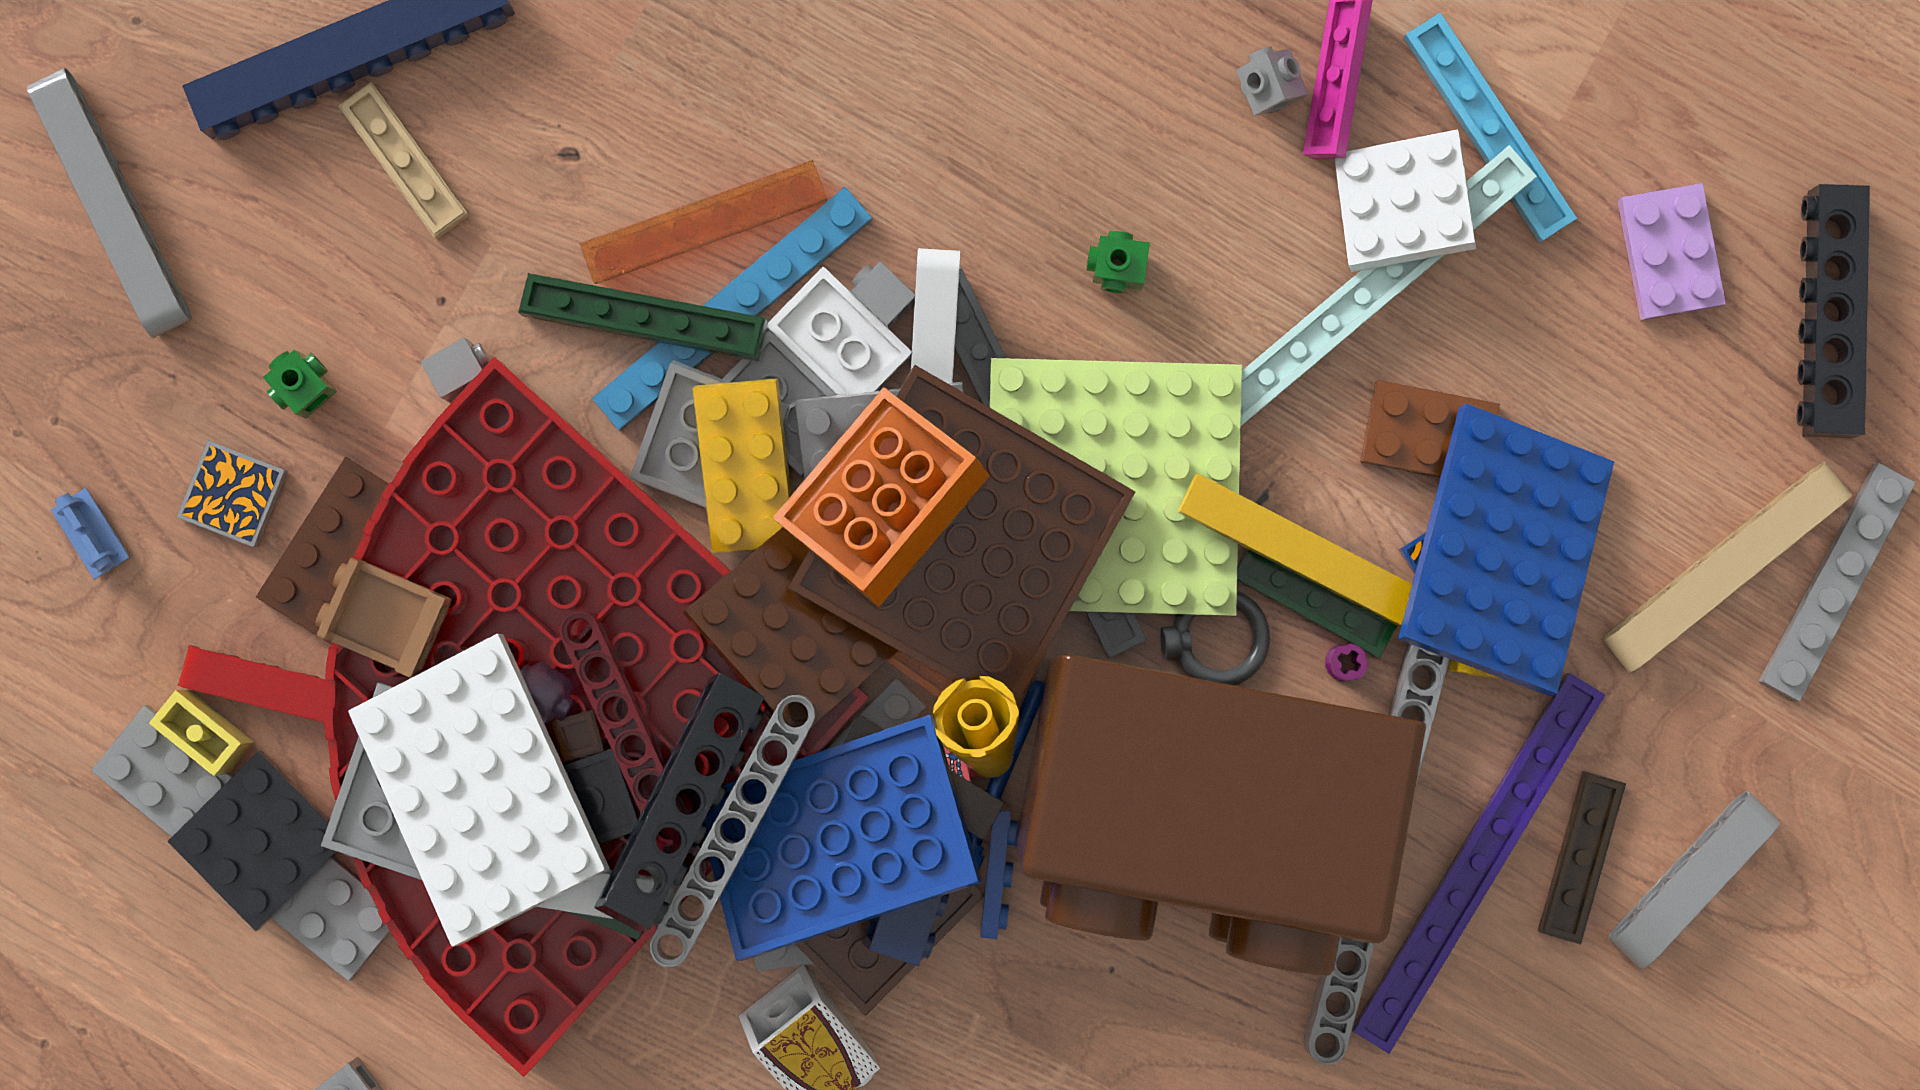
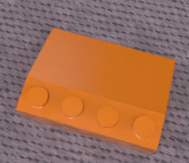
[773,387,990,607]

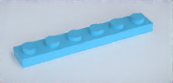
[1403,13,1577,243]

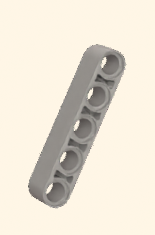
[1608,791,1780,969]

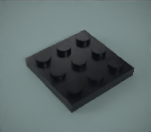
[167,751,338,931]

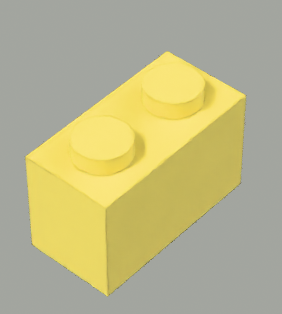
[149,690,254,776]

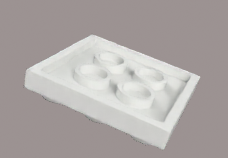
[1335,129,1476,272]

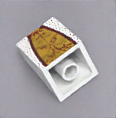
[738,965,880,1090]

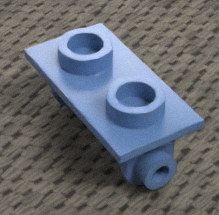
[51,488,130,580]

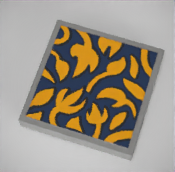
[177,440,288,548]

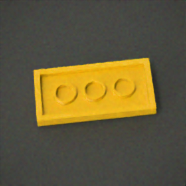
[692,378,791,553]

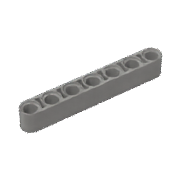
[27,67,192,338]
[650,694,817,967]

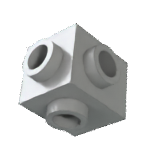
[1236,47,1308,116]

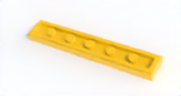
[1177,473,1412,625]

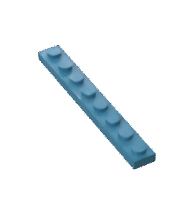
[592,187,872,431]

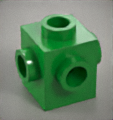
[1086,231,1150,293]
[263,349,337,419]

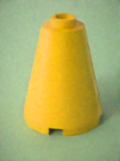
[933,676,1019,778]

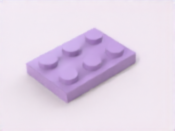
[1617,183,1726,321]

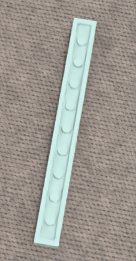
[1241,145,1537,427]

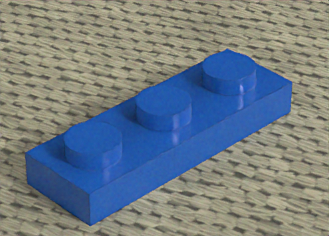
[980,810,1018,939]

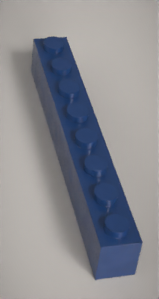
[182,0,515,140]

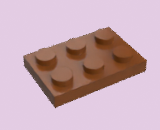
[1360,380,1500,478]

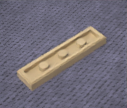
[338,82,470,240]

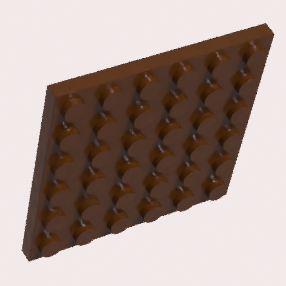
[788,365,1136,703]

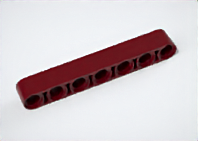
[560,611,709,885]

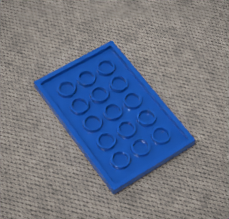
[1398,403,1614,696]
[703,714,983,961]

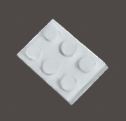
[767,266,912,395]

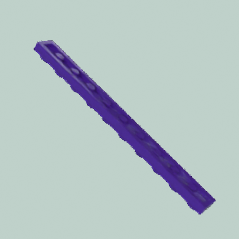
[1352,673,1605,1054]

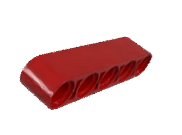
[178,645,374,731]

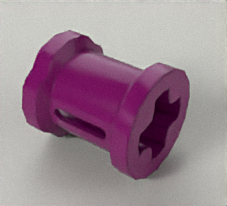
[1325,644,1368,681]

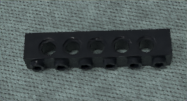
[1796,184,1870,438]
[594,672,764,932]

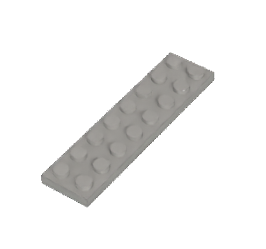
[91,705,390,981]

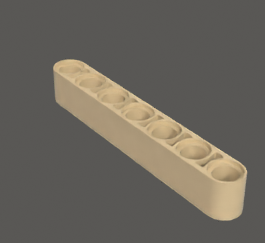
[1602,462,1852,673]

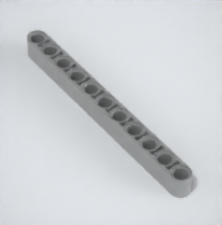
[1303,643,1449,1065]

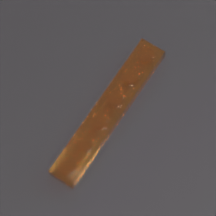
[579,160,828,285]

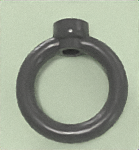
[1160,591,1270,685]

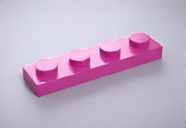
[1303,0,1373,159]

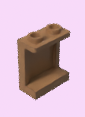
[315,558,453,678]

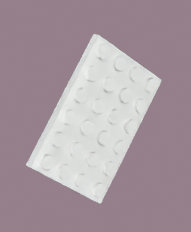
[348,633,610,947]

